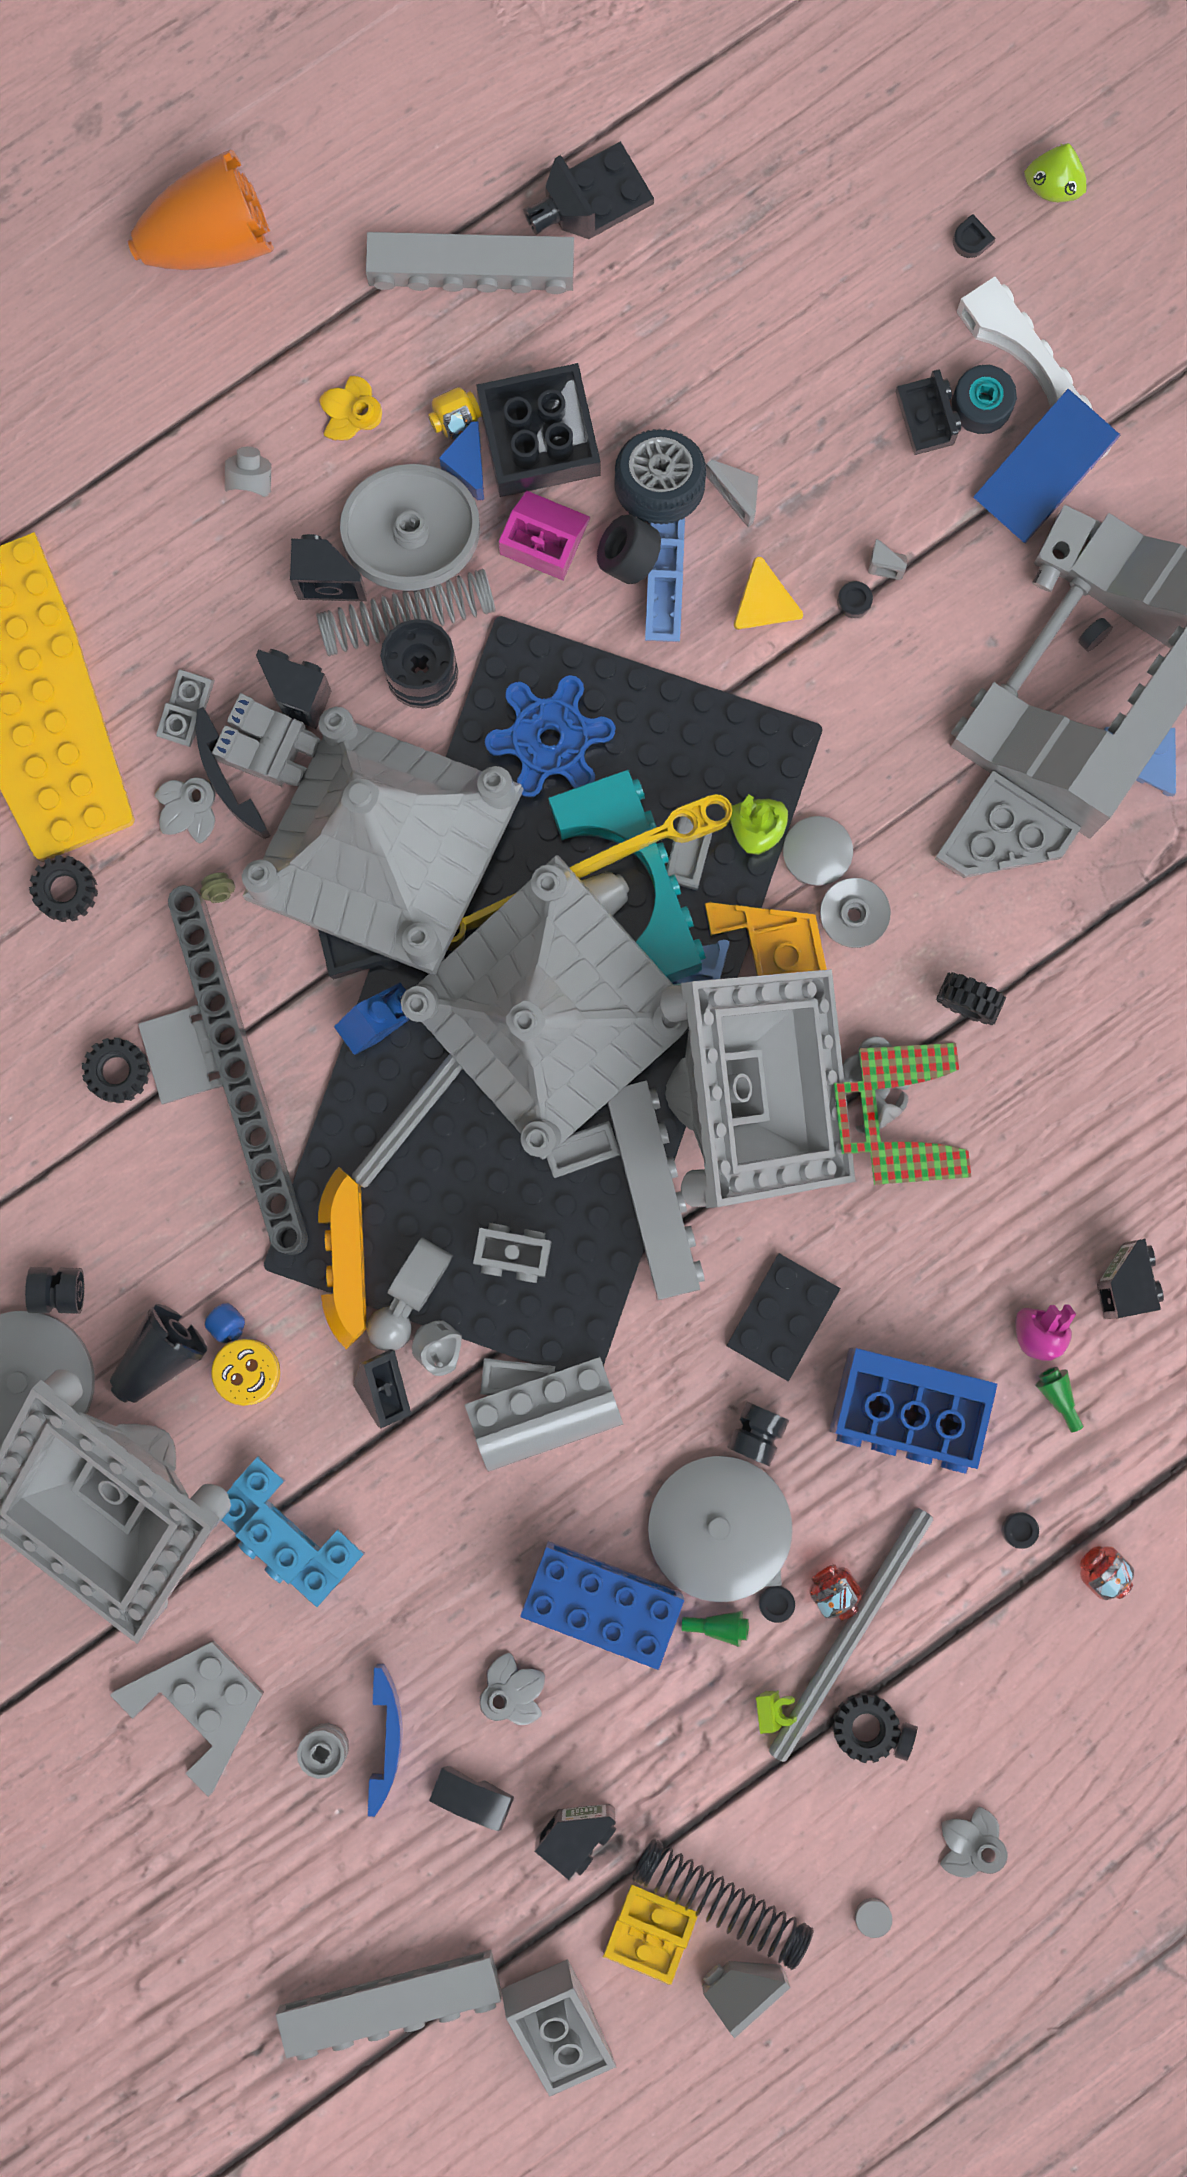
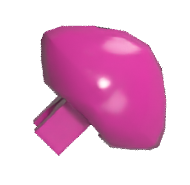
[1015,1304,1076,1361]

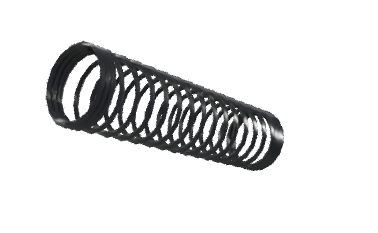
[633,1838,814,1970]

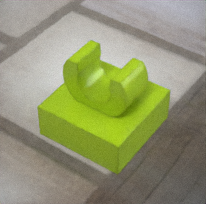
[756,1690,797,1734]

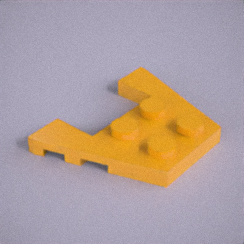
[704,902,827,976]

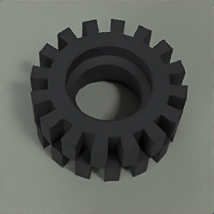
[29,855,98,922]
[936,972,1006,1025]
[82,1037,150,1103]
[832,1693,900,1763]

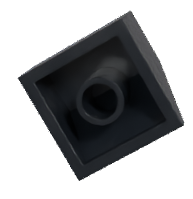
[290,534,367,602]

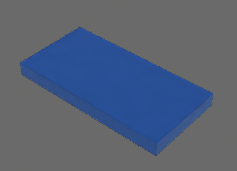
[973,388,1121,544]

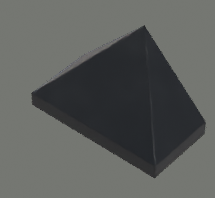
[353,1350,412,1429]

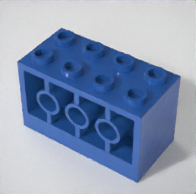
[829,1348,998,1474]
[520,1541,684,1670]

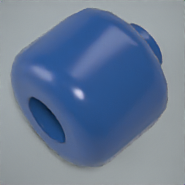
[205,1303,245,1343]

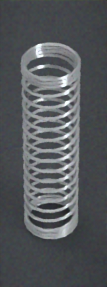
[316,568,496,657]

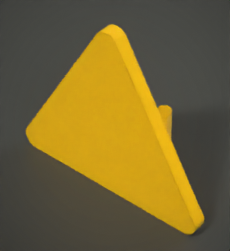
[733,557,803,630]

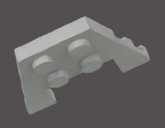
[110,1641,264,1797]

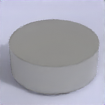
[855,1898,892,1938]

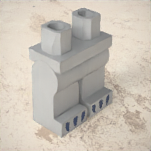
[212,693,321,787]

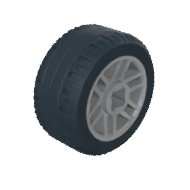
[614,429,706,525]

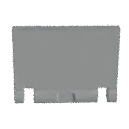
[138,1005,223,1104]

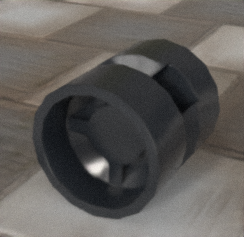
[25,1267,85,1314]
[727,1402,789,1467]

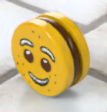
[211,1339,281,1406]

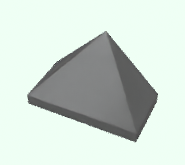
[706,460,759,527]

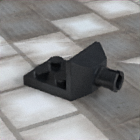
[523,141,654,239]

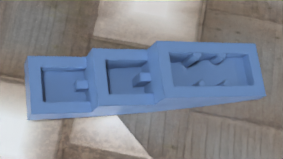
[645,518,685,642]

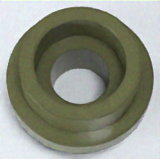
[200,872,235,903]

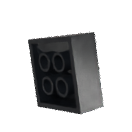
[476,363,601,497]

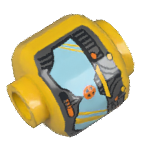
[428,387,482,439]

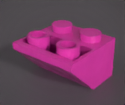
[499,491,590,581]

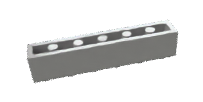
[366,232,574,294]
[607,1081,705,1300]
[276,1950,502,2060]

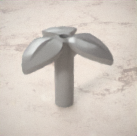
[852,1073,908,1133]

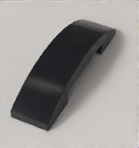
[196,707,271,839]

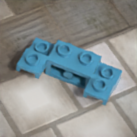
[221,1456,365,1607]

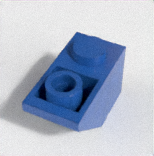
[334,982,410,1055]

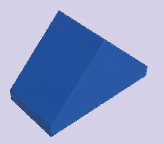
[439,421,484,500]

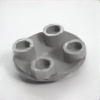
[783,816,853,886]

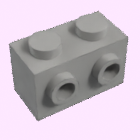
[473,1223,552,1283]

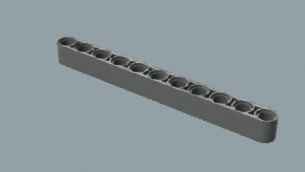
[168,885,308,1255]

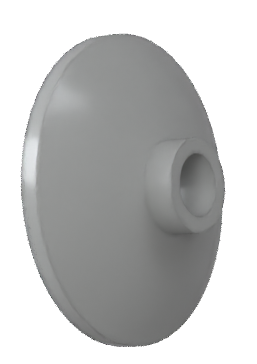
[820,878,891,948]

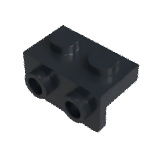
[895,369,961,456]

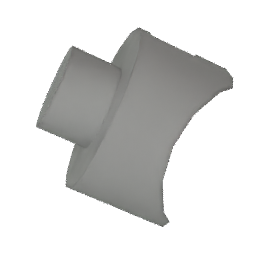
[225,447,271,497]
[412,1321,462,1376]

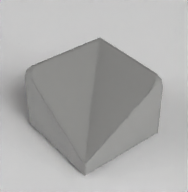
[868,539,907,580]

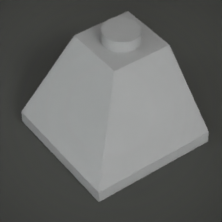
[702,1961,790,2038]

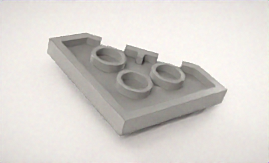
[935,771,1081,878]

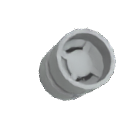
[297,1723,349,1779]

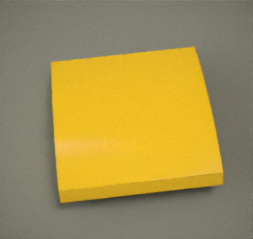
[602,1885,698,1985]

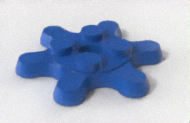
[485,676,616,797]

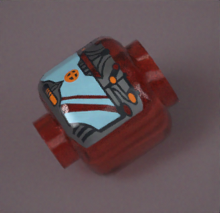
[1080,1546,1134,1600]
[809,1564,863,1621]

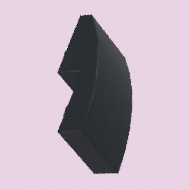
[429,1766,514,1831]

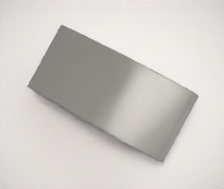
[156,669,215,747]

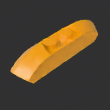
[318,1167,367,1350]

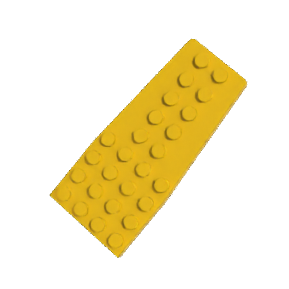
[0,532,135,862]

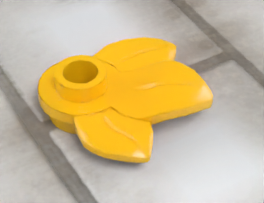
[319,376,382,441]

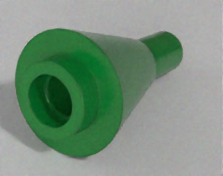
[1035,1367,1084,1433]
[682,1611,749,1647]

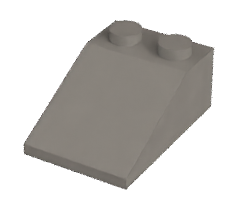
[501,1959,616,2097]

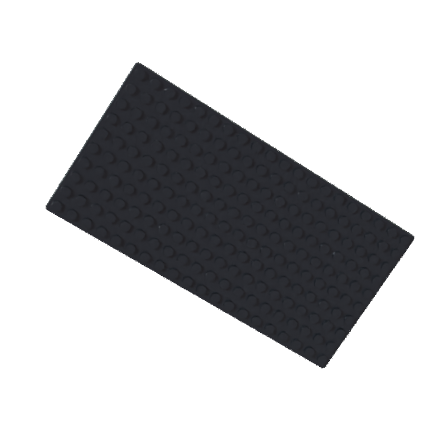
[264,616,823,1372]

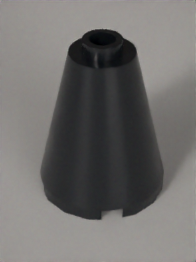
[110,1304,207,1403]

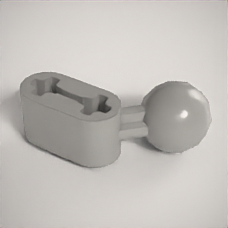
[367,1237,453,1351]

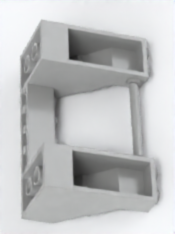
[951,513,1187,839]

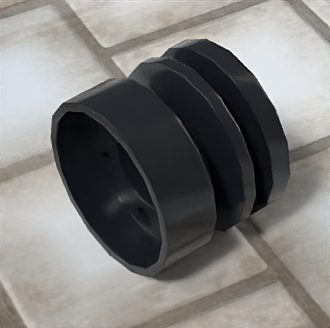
[380,619,459,709]

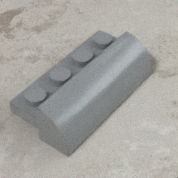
[465,1357,624,1472]

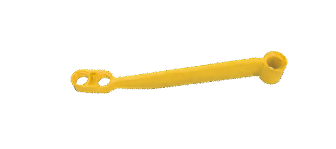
[448,794,732,950]

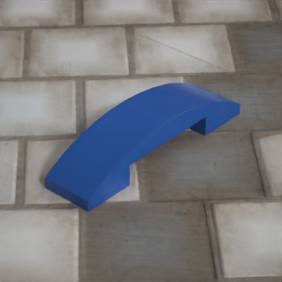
[368,1664,403,1817]

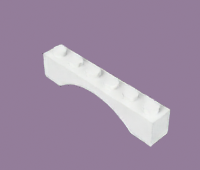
[957,277,1113,459]

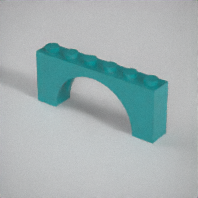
[548,770,706,982]

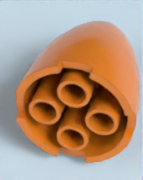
[128,149,274,270]

